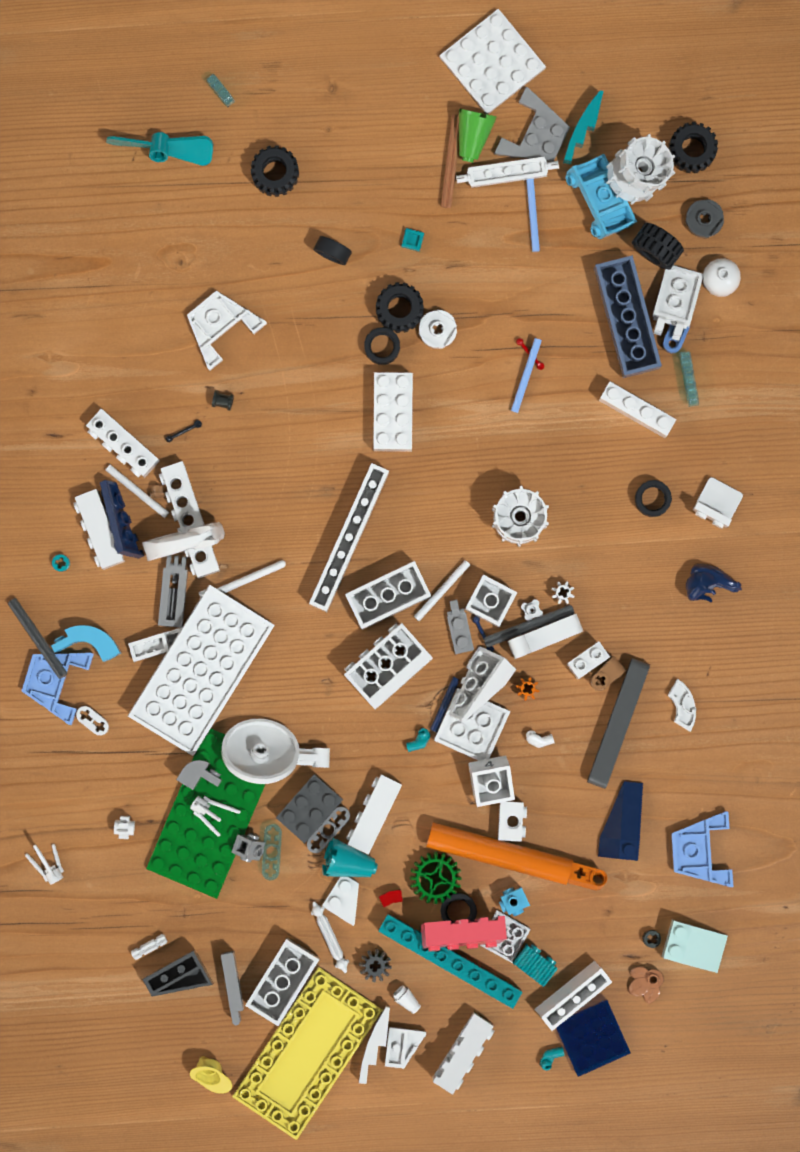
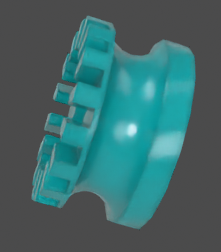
[52,554,70,572]

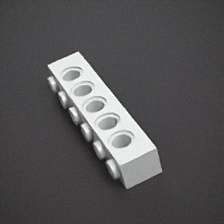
[159,461,220,578]

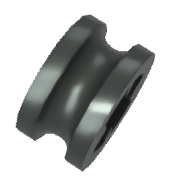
[643,930,661,948]

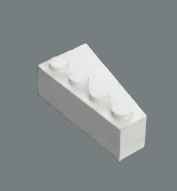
[432,1012,495,1095]

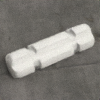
[131,934,167,960]

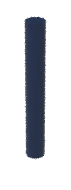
[430,677,459,732]

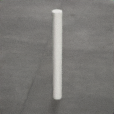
[106,465,169,518]
[414,560,470,621]

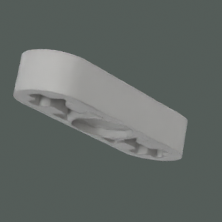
[307,807,350,853]

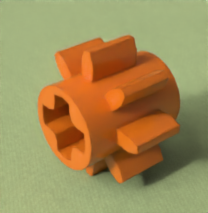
[516,677,540,701]

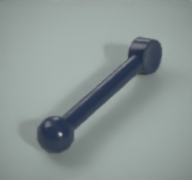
[472,616,494,652]

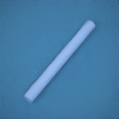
[526,179,540,252]
[511,338,542,413]

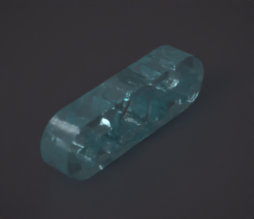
[679,351,699,407]
[262,824,282,880]

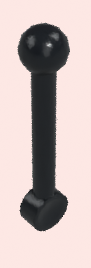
[165,420,202,443]

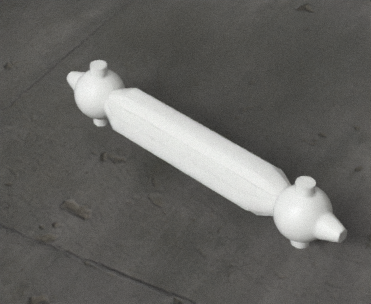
[311,902,349,973]

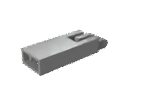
[158,555,188,628]
[221,951,244,1025]

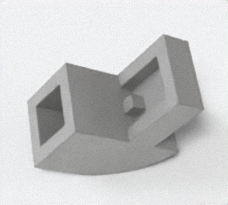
[176,760,222,790]

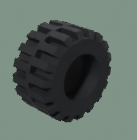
[668,122,718,173]
[251,145,299,197]
[632,223,684,270]
[376,282,424,333]

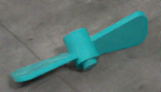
[106,132,213,166]

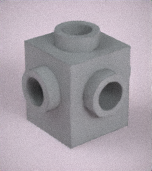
[231,833,266,862]

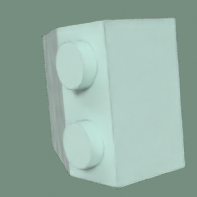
[661,920,728,973]

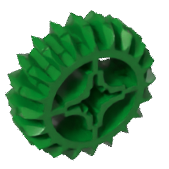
[410,852,462,904]

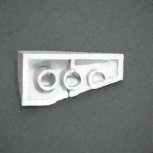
[449,646,516,722]

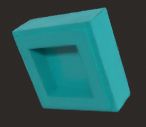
[401,228,424,252]

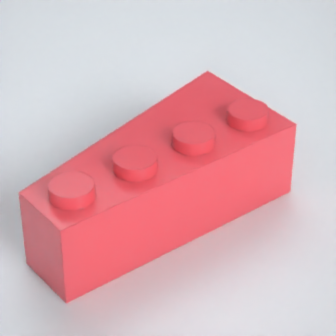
[421,916,507,951]

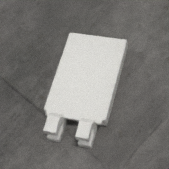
[652,265,703,341]

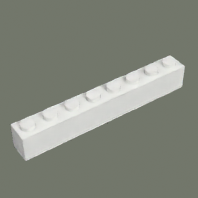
[309,463,389,612]

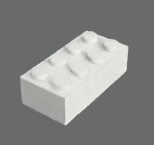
[374,372,413,452]
[345,561,431,630]
[245,938,320,1026]

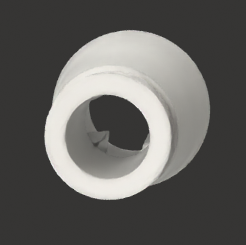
[393,985,421,1014]

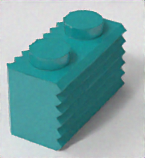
[513,944,558,987]

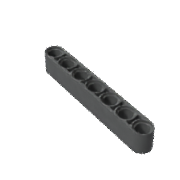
[587,658,650,789]

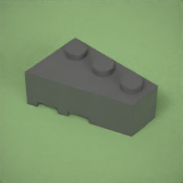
[143,950,214,997]

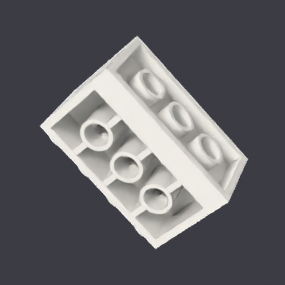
[344,623,433,710]

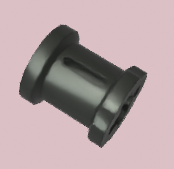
[212,390,234,411]

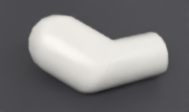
[526,730,555,748]

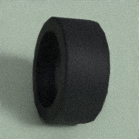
[313,236,352,266]
[364,327,400,365]
[635,480,672,517]
[440,893,477,923]

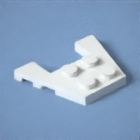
[187,291,267,371]

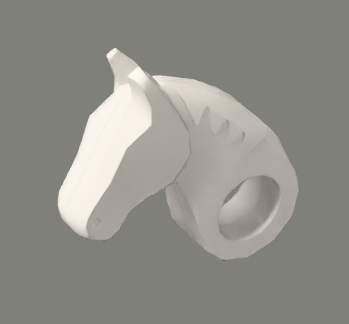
[142,522,225,561]

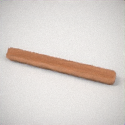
[441,115,459,208]

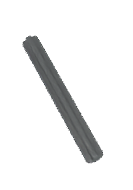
[8,598,67,679]
[484,605,575,647]

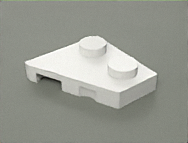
[322,877,359,926]
[385,1027,426,1069]

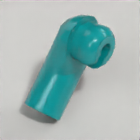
[406,728,430,752]
[540,1047,565,1071]

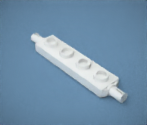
[456,157,559,188]

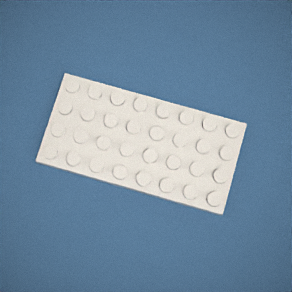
[127,585,275,756]

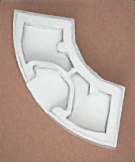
[667,679,696,732]

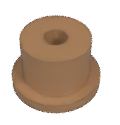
[150,485,166,498]

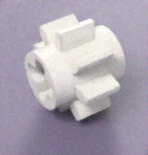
[552,581,575,604]
[114,816,135,839]

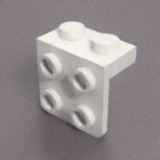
[692,478,743,529]

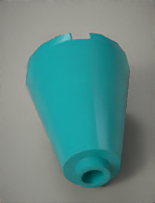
[322,838,378,877]

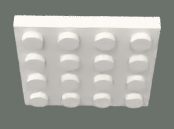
[439,9,546,115]

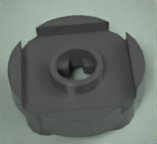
[685,200,724,239]

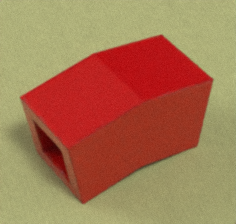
[379,889,403,908]

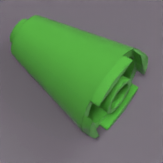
[459,109,497,163]

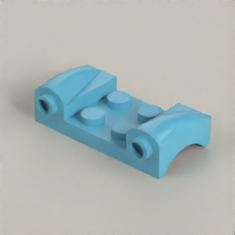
[566,154,637,240]

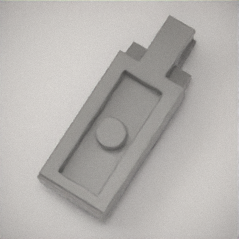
[447,600,474,654]

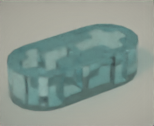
[206,74,235,108]

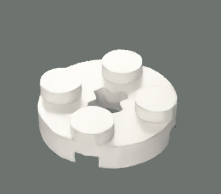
[419,310,457,349]

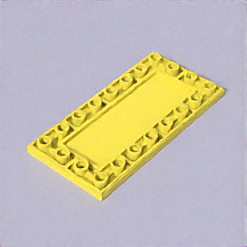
[232,967,383,1140]

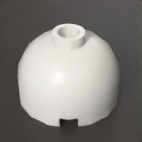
[703,258,741,297]

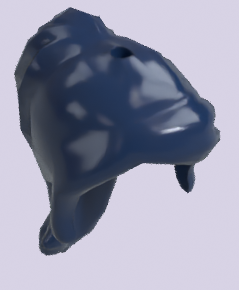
[686,564,742,603]

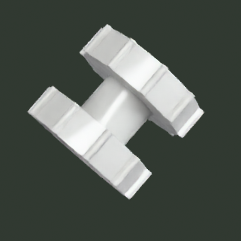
[606,134,675,205]
[492,486,549,547]

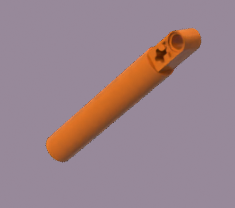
[426,822,607,891]

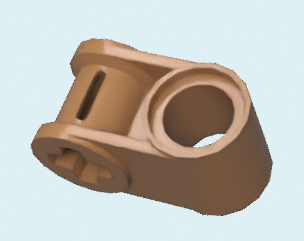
[590,656,627,691]

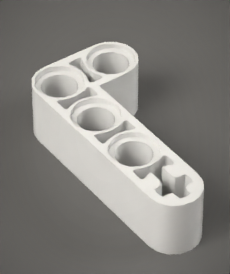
[507,614,584,659]

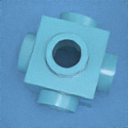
[499,887,530,916]

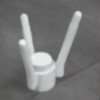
[190,796,241,837]
[25,844,64,885]

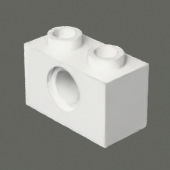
[567,642,610,680]
[498,801,527,842]

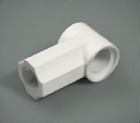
[297,748,330,768]

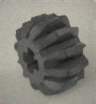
[359,949,392,982]

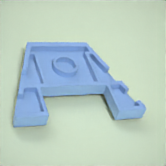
[22,653,94,725]
[671,811,733,887]

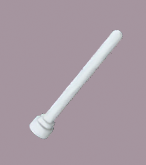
[198,560,286,598]

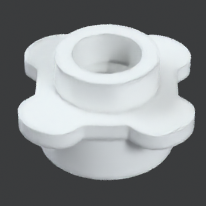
[521,599,543,621]

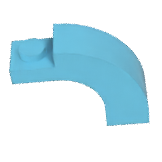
[51,625,122,662]

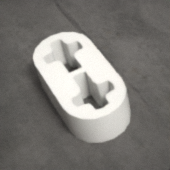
[76,706,109,735]

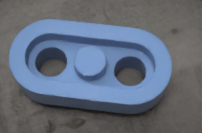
[663,325,690,354]

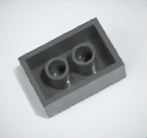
[276,774,344,844]

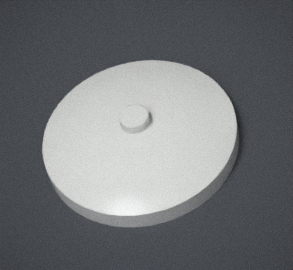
[222,719,299,784]

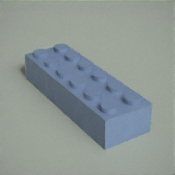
[594,255,662,378]

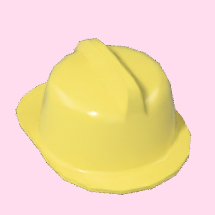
[190,1056,232,1093]

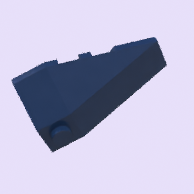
[598,781,643,861]

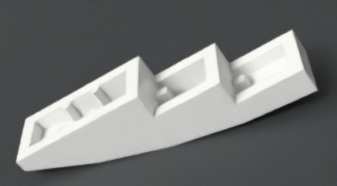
[128,628,182,662]
[359,1006,390,1084]

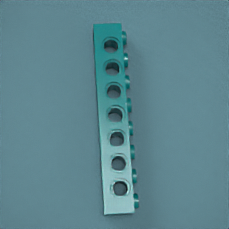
[378,913,523,1009]

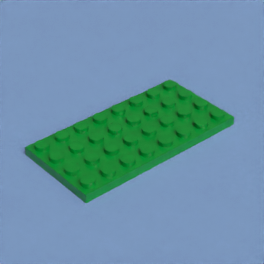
[146,728,266,899]

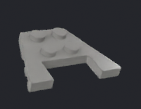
[494,87,570,162]

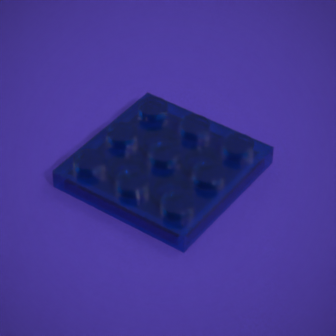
[556,999,631,1077]

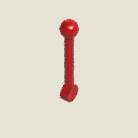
[516,338,545,370]

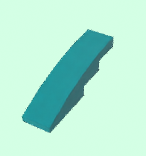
[563,90,604,165]

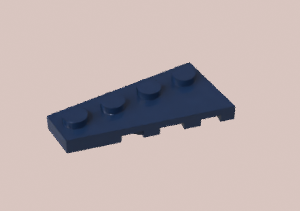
[100,480,145,559]

